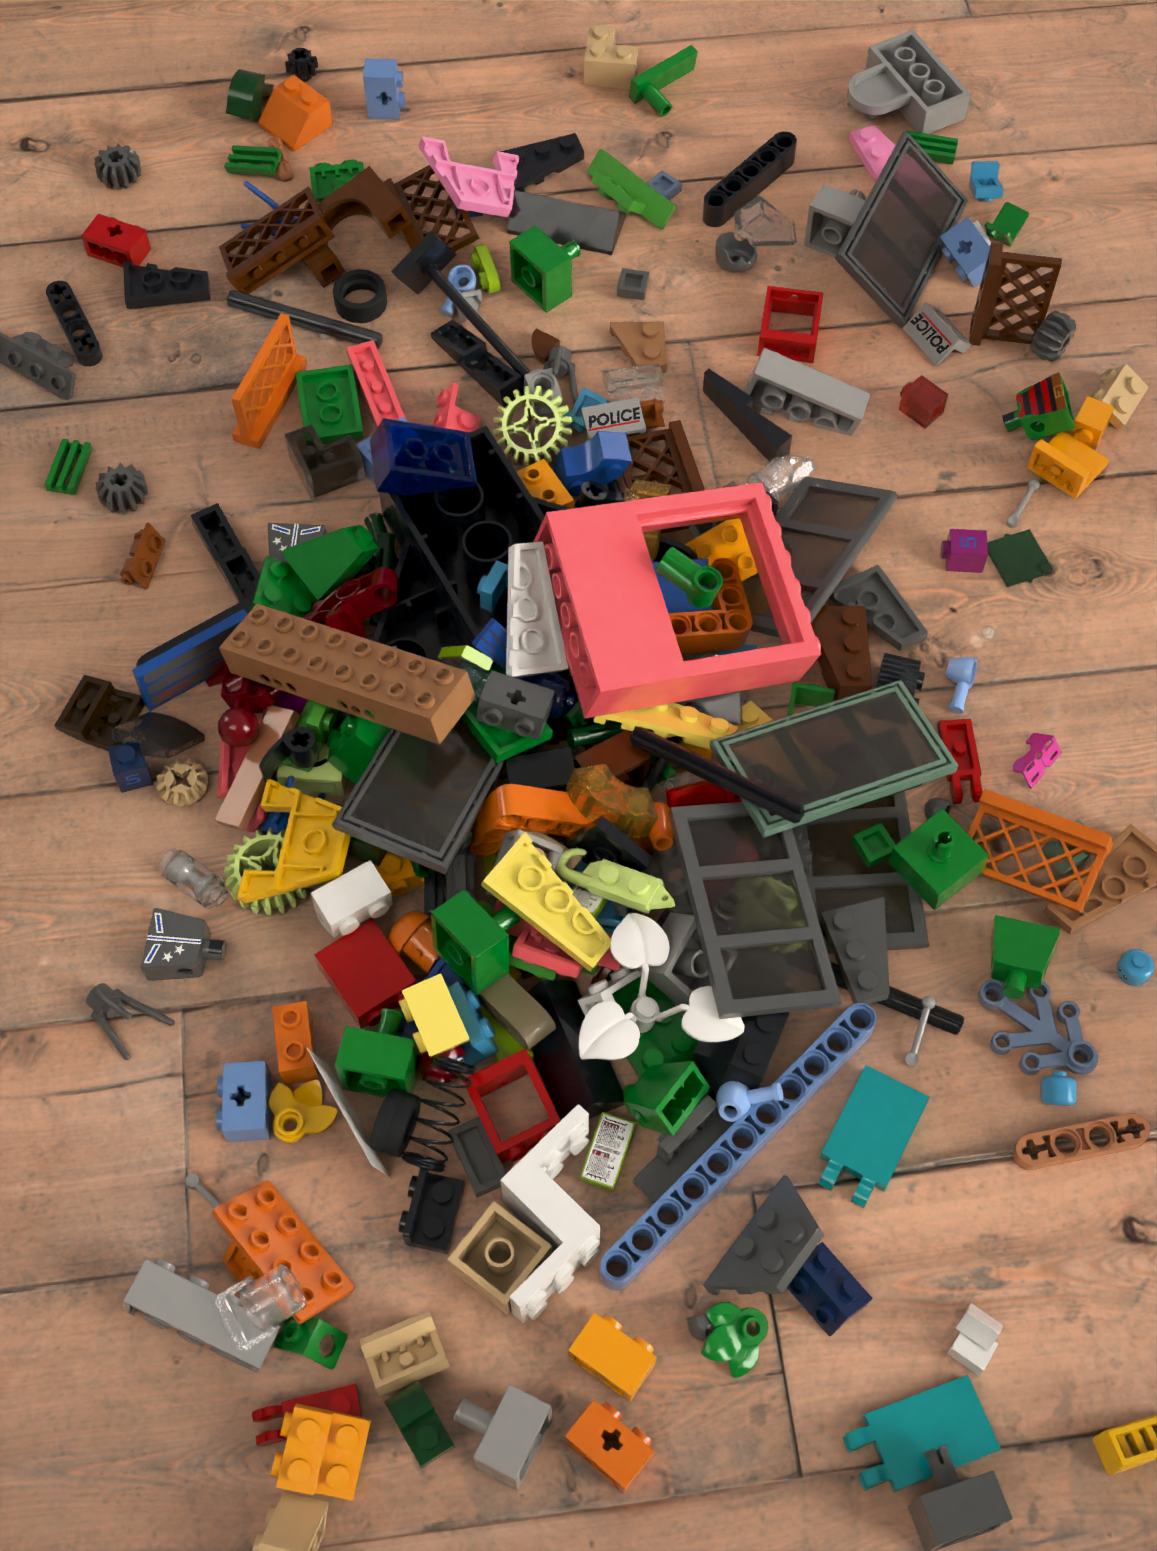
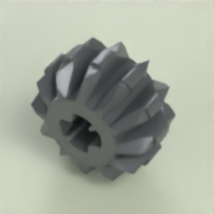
[94,143,141,190]
[1031,310,1076,362]
[95,463,148,515]

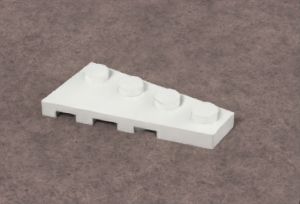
[506,541,569,678]

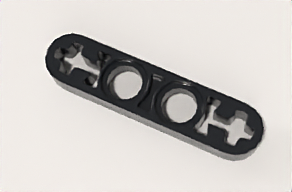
[46,281,103,367]

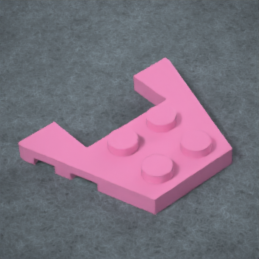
[418,137,519,217]

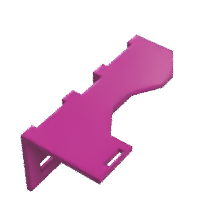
[1013,733,1062,789]

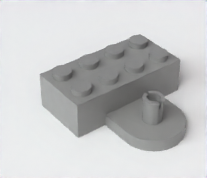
[847,30,971,134]

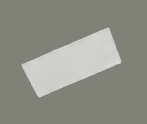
[307,1048,390,1177]

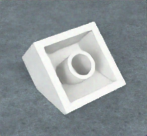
[311,860,393,938]

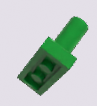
[629,45,698,117]

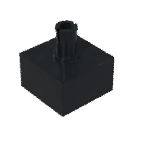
[505,742,578,794]

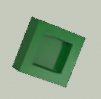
[851,822,896,868]

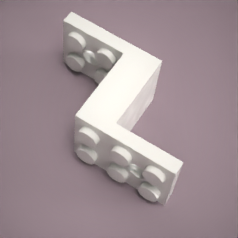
[500,1104,600,1324]

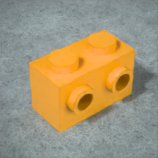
[517,459,574,509]
[568,1312,657,1402]

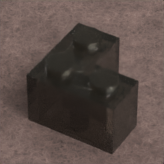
[284,424,365,499]

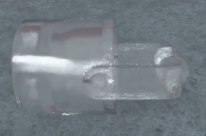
[746,455,816,502]
[215,1265,306,1350]

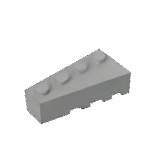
[743,348,870,436]
[123,1258,281,1372]

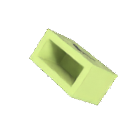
[276,745,348,796]

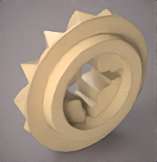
[156,758,209,806]

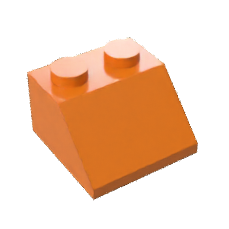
[258,75,333,152]

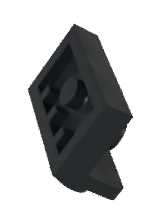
[399,1168,465,1254]

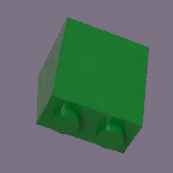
[326,709,429,812]

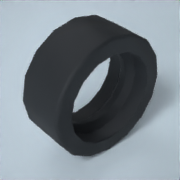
[333,269,387,323]

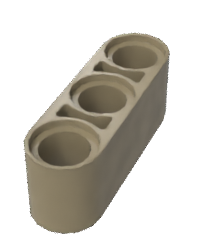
[469,974,556,1050]

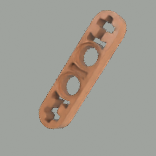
[1012,1113,1150,1170]

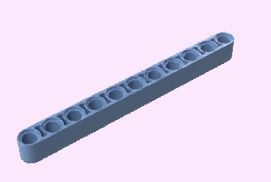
[600,1003,877,1291]

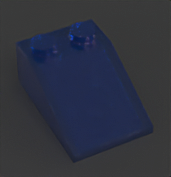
[369,418,477,496]

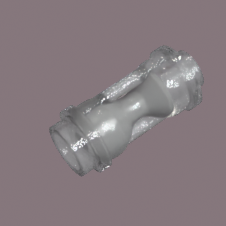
[158,848,228,909]

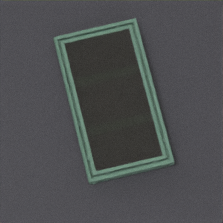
[710,680,959,838]

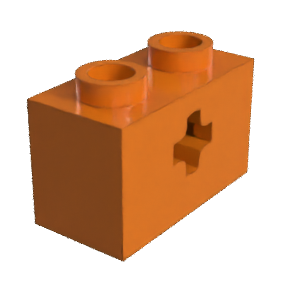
[272,1001,319,1086]
[565,1399,654,1494]

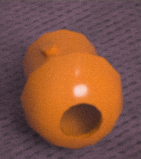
[389,911,440,974]

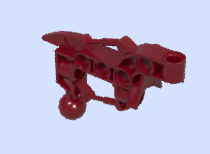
[205,567,398,748]

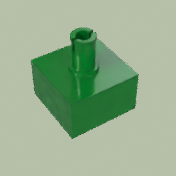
[509,225,581,313]
[889,808,989,911]
[431,890,521,995]
[334,1008,419,1098]

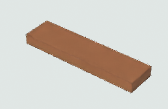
[215,705,300,831]

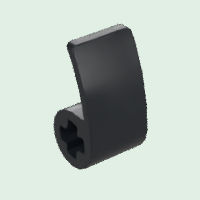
[259,727,319,783]

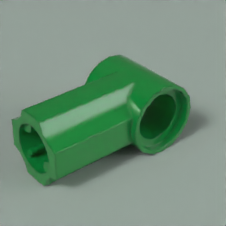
[655,547,723,608]

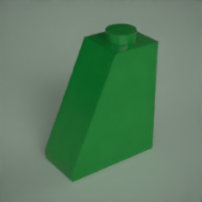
[281,525,380,601]

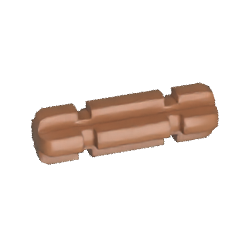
[267,136,293,182]

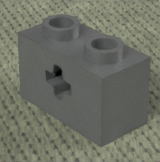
[476,670,555,740]

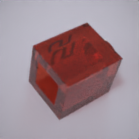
[899,375,948,429]

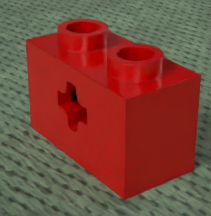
[81,213,151,267]

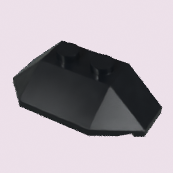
[693,976,794,1109]

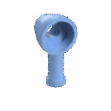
[440,264,476,317]
[946,657,978,714]
[716,1081,783,1122]

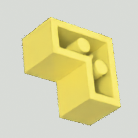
[398,973,470,1058]

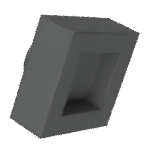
[617,268,649,300]

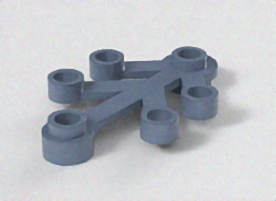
[978,979,1098,1076]

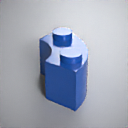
[553,431,632,496]

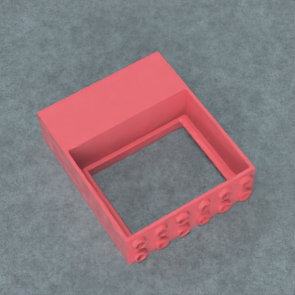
[533,483,821,718]

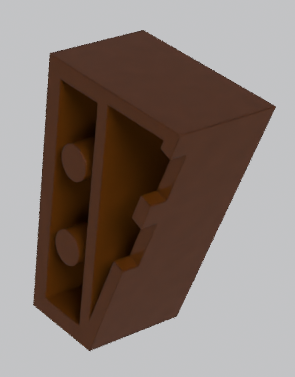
[811,606,872,701]

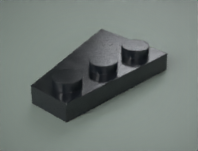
[501,133,584,192]
[123,260,211,309]

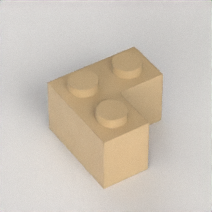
[584,25,638,89]
[252,1491,328,1551]

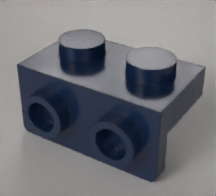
[787,1242,873,1336]

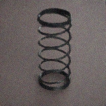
[401,1055,477,1172]

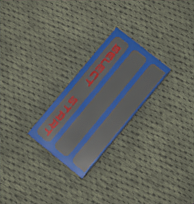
[132,609,247,712]

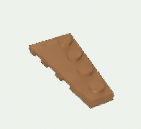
[1044,824,1157,934]

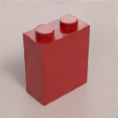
[314,919,417,1029]

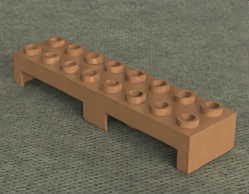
[219,604,476,745]

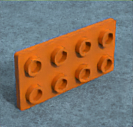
[212,1181,355,1324]

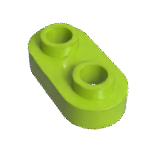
[470,244,500,294]

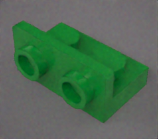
[309,160,364,202]

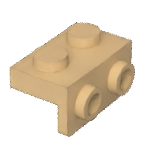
[1089,363,1149,429]
[359,1311,450,1397]

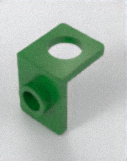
[984,202,1029,247]
[787,683,835,716]
[274,1313,347,1370]

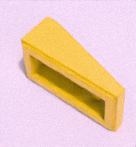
[1093,1415,1157,1475]

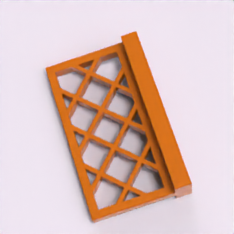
[232,313,307,449]
[967,789,1113,914]

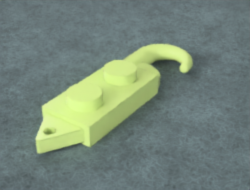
[556,848,675,914]

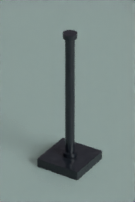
[391,231,531,382]
[564,702,703,872]

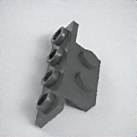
[0,332,76,400]
[633,1095,752,1203]

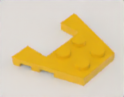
[237,779,356,903]

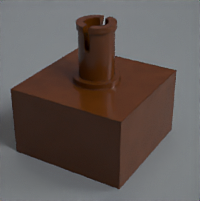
[574,730,651,800]

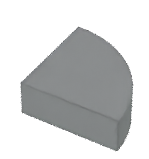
[457,289,482,323]

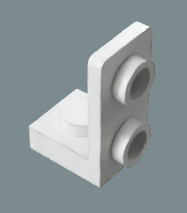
[578,967,642,1016]

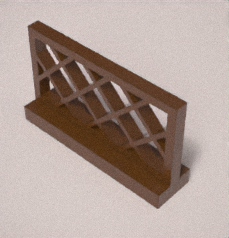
[383,165,480,252]
[219,186,335,294]
[969,243,1062,346]
[622,420,705,535]

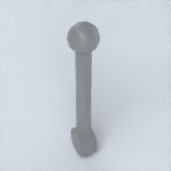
[1006,479,1040,528]
[905,996,936,1066]
[185,1173,220,1208]

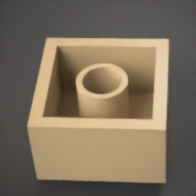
[447,1201,552,1315]

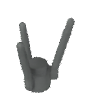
[543,346,579,404]
[86,983,174,1060]

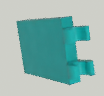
[818,1065,930,1208]
[843,1375,1001,1492]

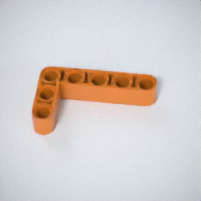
[668,558,753,654]
[469,784,647,856]

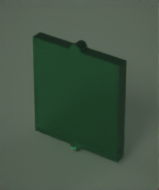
[987,529,1053,587]

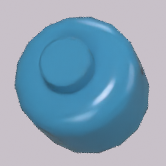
[1117,949,1154,986]
[1041,1071,1077,1106]

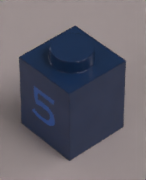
[108,739,153,793]

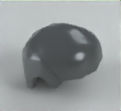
[715,232,757,273]

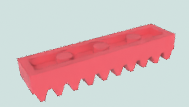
[346,340,406,432]

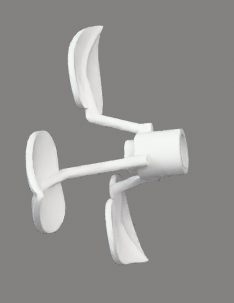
[578,913,744,1060]

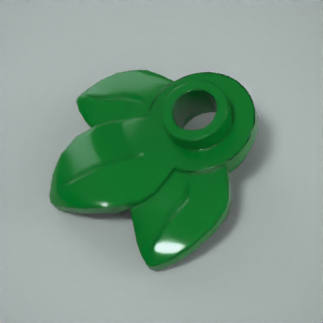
[701,1302,768,1378]

